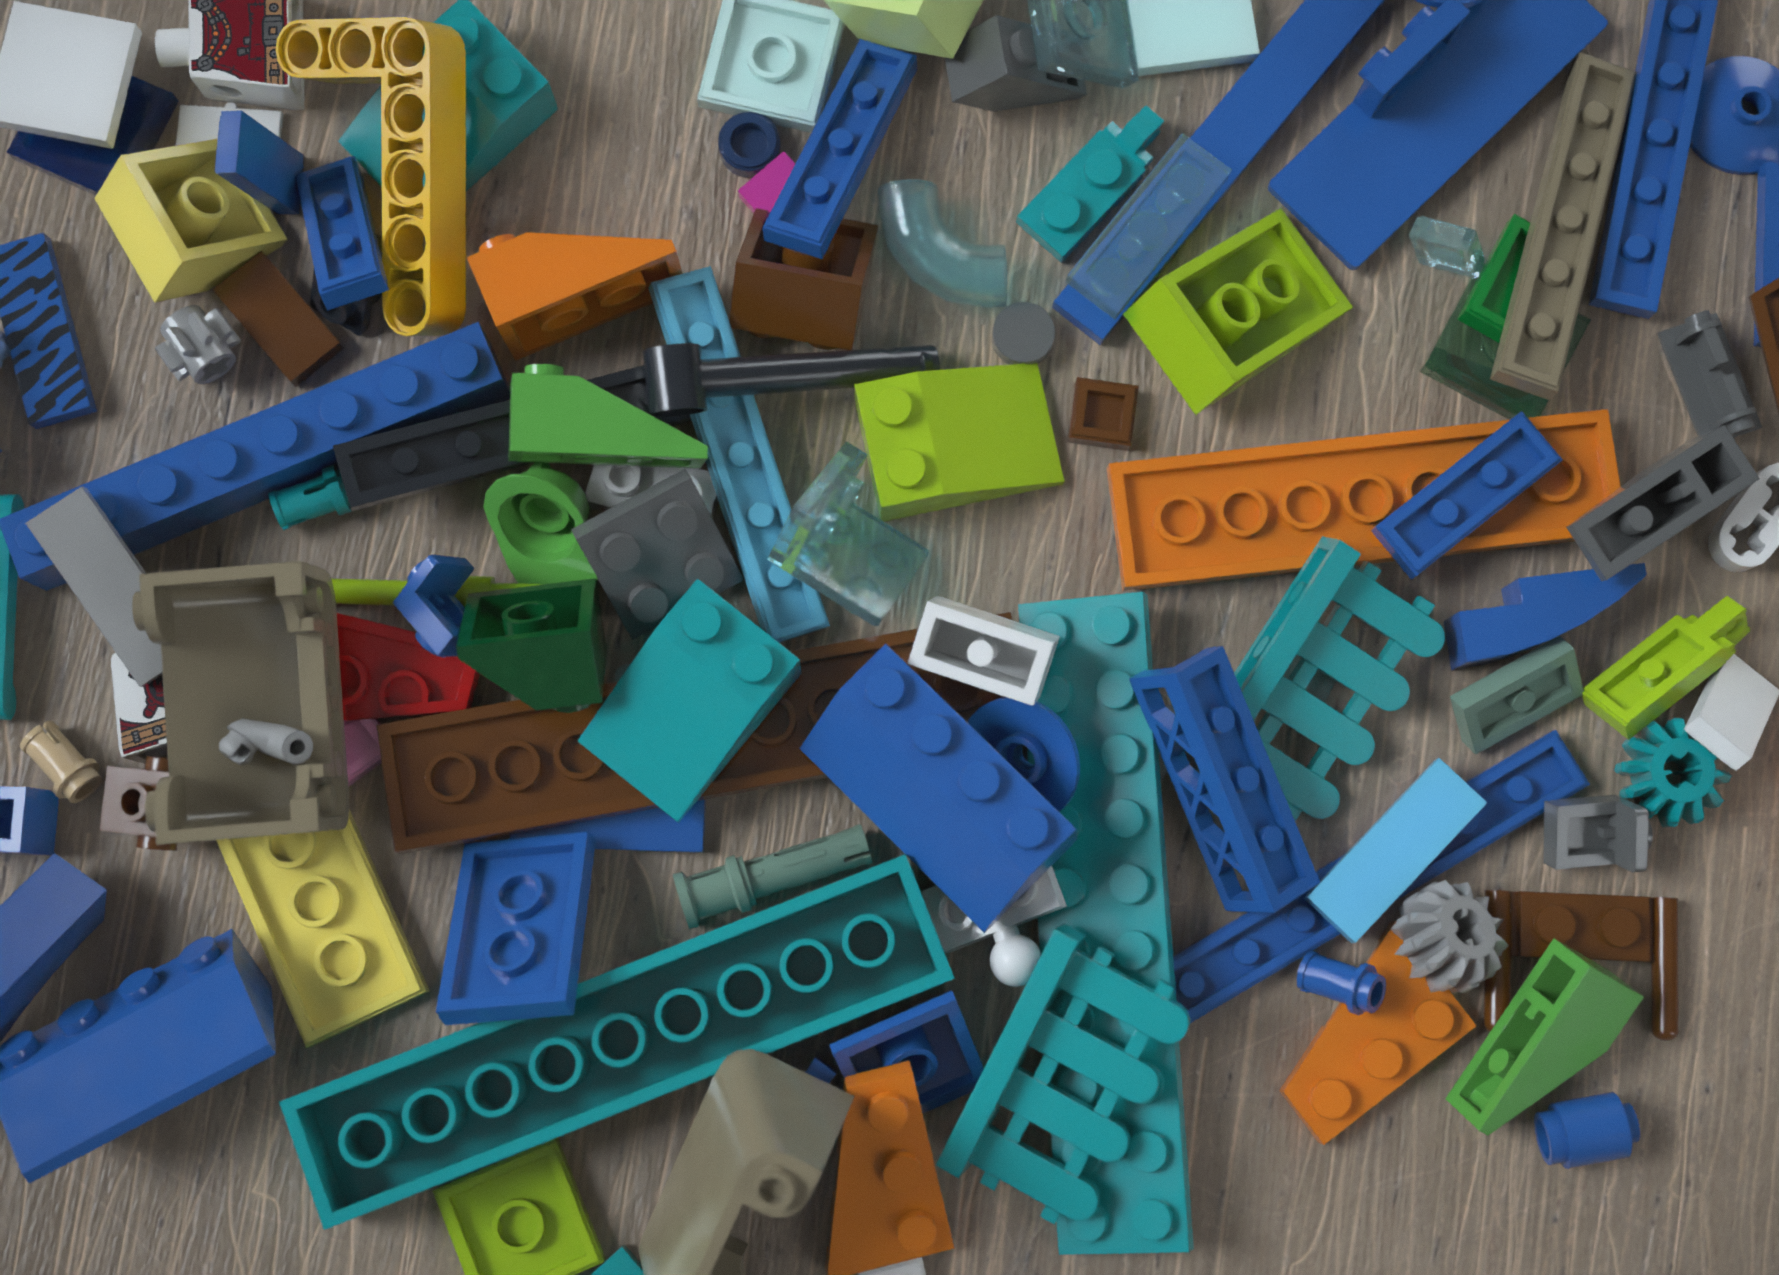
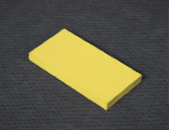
[216,809,430,1048]

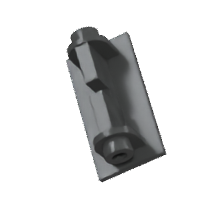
[1657,310,1762,438]

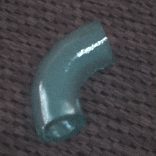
[877,179,1007,308]

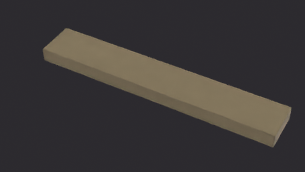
[1490,52,1637,400]

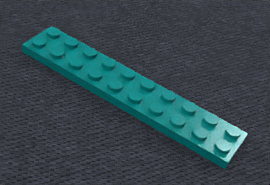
[1018,592,1194,1255]

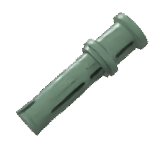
[673,824,873,929]

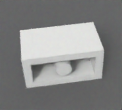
[907,596,1060,706]

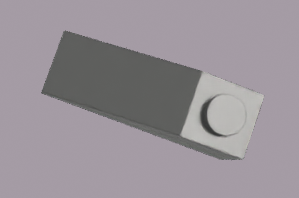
[1566,425,1760,581]

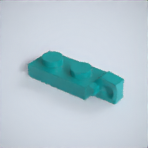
[1016,105,1164,263]

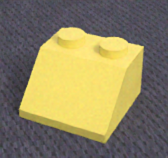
[94,139,287,303]

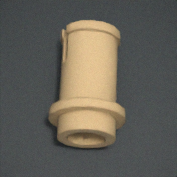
[20,721,102,803]

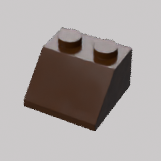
[729,208,879,350]

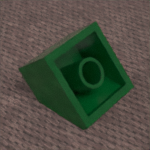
[456,578,607,713]

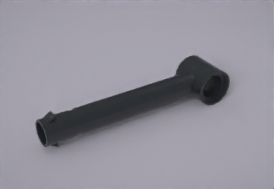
[643,343,940,417]

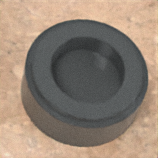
[992,302,1055,365]

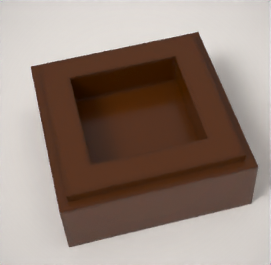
[1067,377,1139,451]

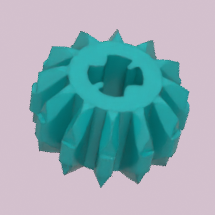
[1614,718,1732,828]

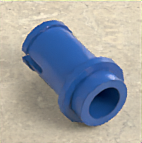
[1297,951,1386,1016]

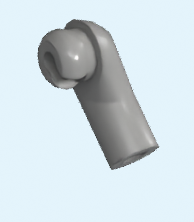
[219,718,313,766]

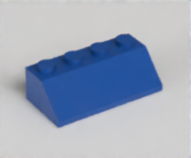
[800,644,1077,933]
[0,929,276,1184]

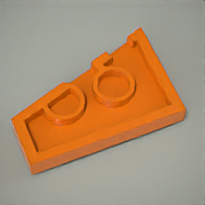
[825,1061,955,1275]

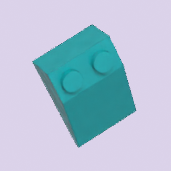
[338,0,558,192]
[578,578,802,823]

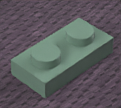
[1450,635,1584,755]

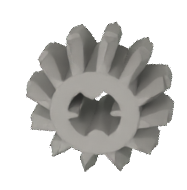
[1391,880,1509,994]

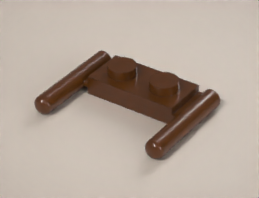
[1484,890,1679,1041]

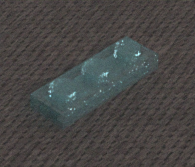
[1066,133,1232,320]

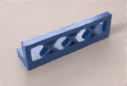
[1129,646,1320,913]

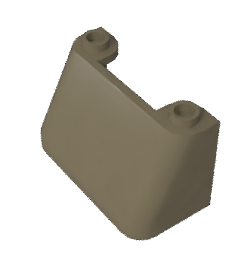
[132,561,349,845]
[638,1049,855,1275]

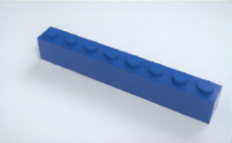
[0,322,510,591]

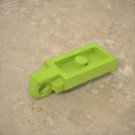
[1582,596,1750,740]

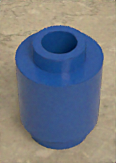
[1534,1092,1640,1169]

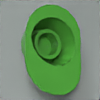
[483,462,598,584]

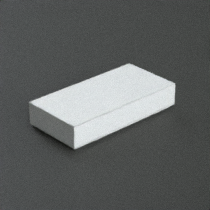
[1684,654,1779,771]

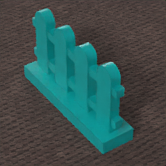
[1184,536,1445,821]
[936,923,1190,1224]

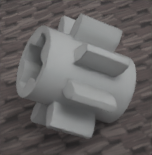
[155,305,241,384]

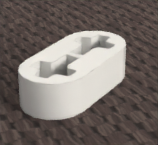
[1708,463,1779,572]

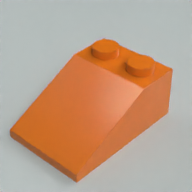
[466,232,683,361]

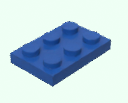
[436,832,595,1026]

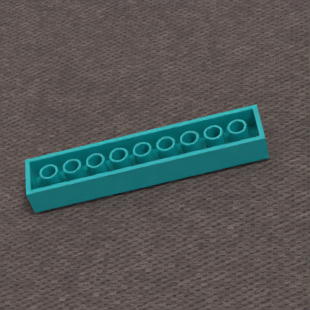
[279,854,955,1230]

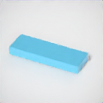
[1304,758,1487,944]

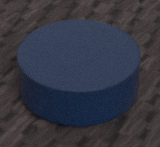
[718,112,781,178]

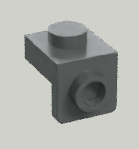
[1543,795,1653,873]

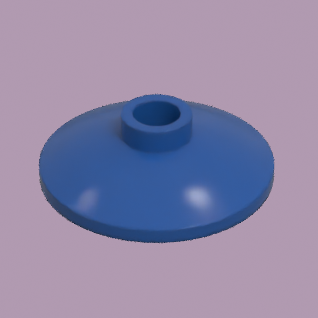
[1690,56,1779,175]
[967,697,1080,812]

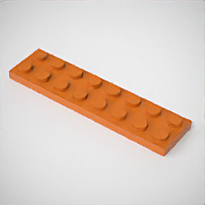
[1107,409,1621,591]

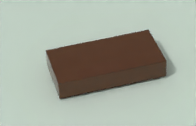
[213,251,344,387]

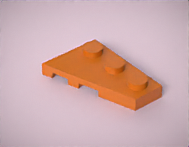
[1279,921,1477,1145]

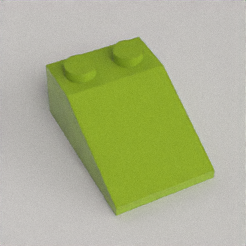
[1123,208,1353,415]
[854,363,1065,522]

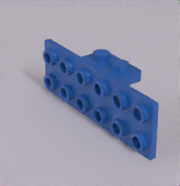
[1267,0,1608,270]

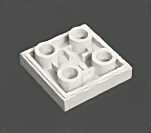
[0,1,142,149]

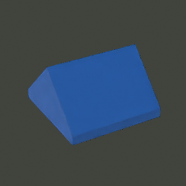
[829,990,984,1114]

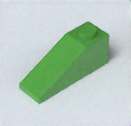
[509,364,708,469]
[1445,938,1644,1136]

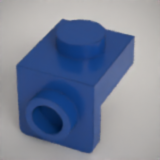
[393,554,474,657]

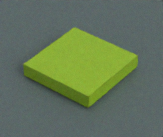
[432,1137,606,1275]

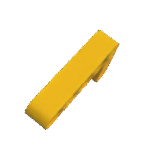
[276,17,466,336]

